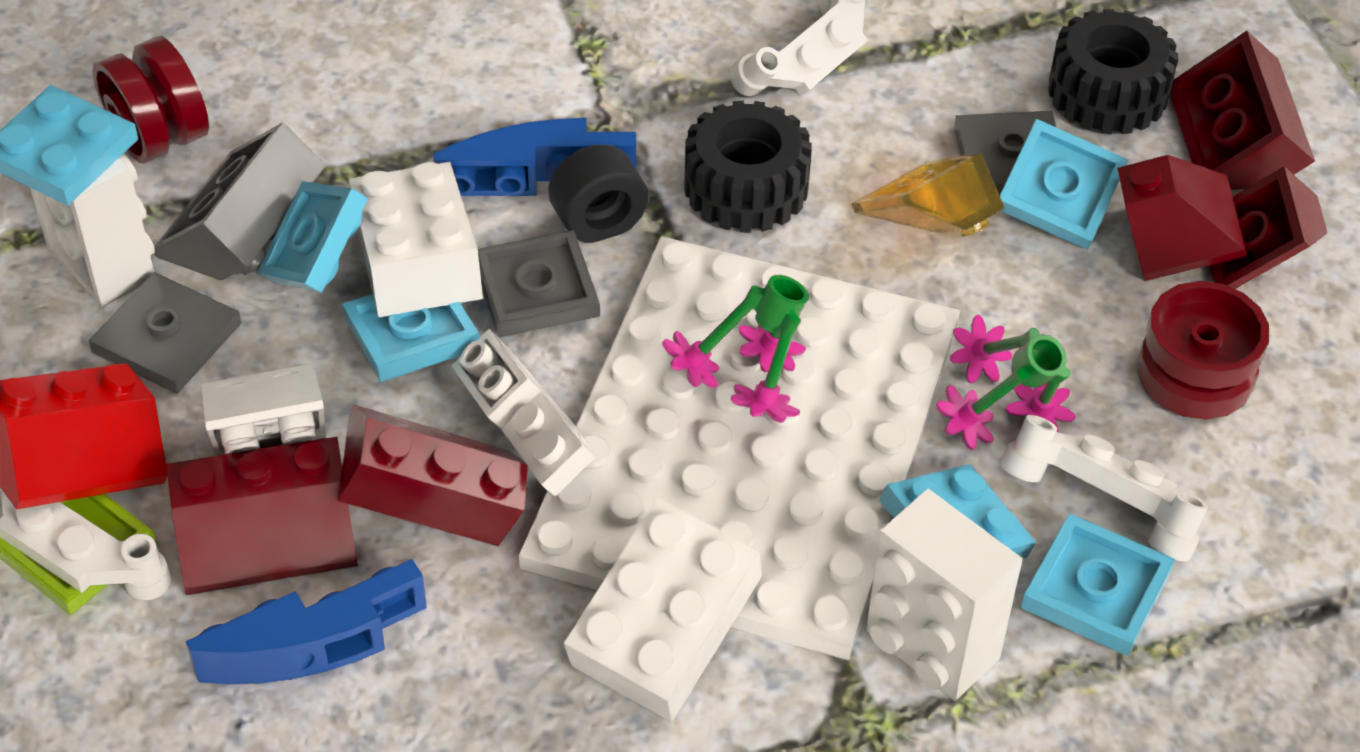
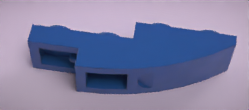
[433,118,636,196]
[185,559,427,685]

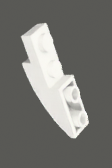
[451,329,596,496]

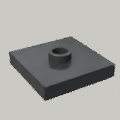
[954,111,1057,197]
[478,230,600,338]
[88,272,241,394]

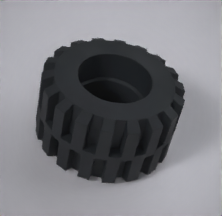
[1048,9,1178,134]
[684,100,812,233]

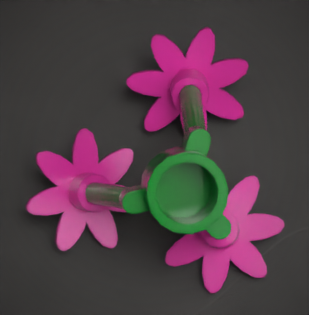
[662,275,809,423]
[935,315,1076,450]

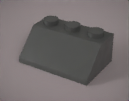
[154,122,326,281]

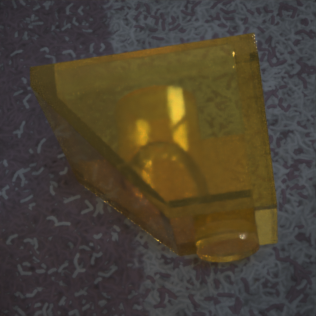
[851,153,1005,237]

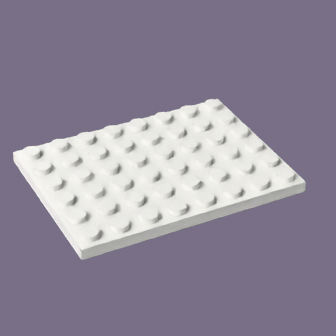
[519,236,960,660]

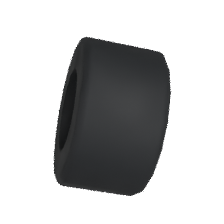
[548,145,648,243]

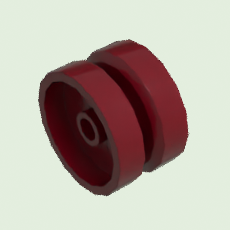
[92,35,210,163]
[1138,281,1269,420]

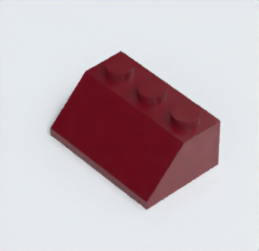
[1170,30,1315,190]
[338,404,528,546]
[166,436,358,595]

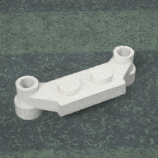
[730,0,868,96]
[1000,415,1208,561]
[0,488,171,600]

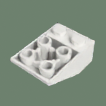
[201,363,326,456]

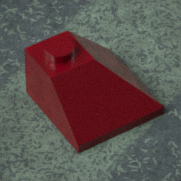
[1117,155,1247,281]
[1210,166,1328,289]

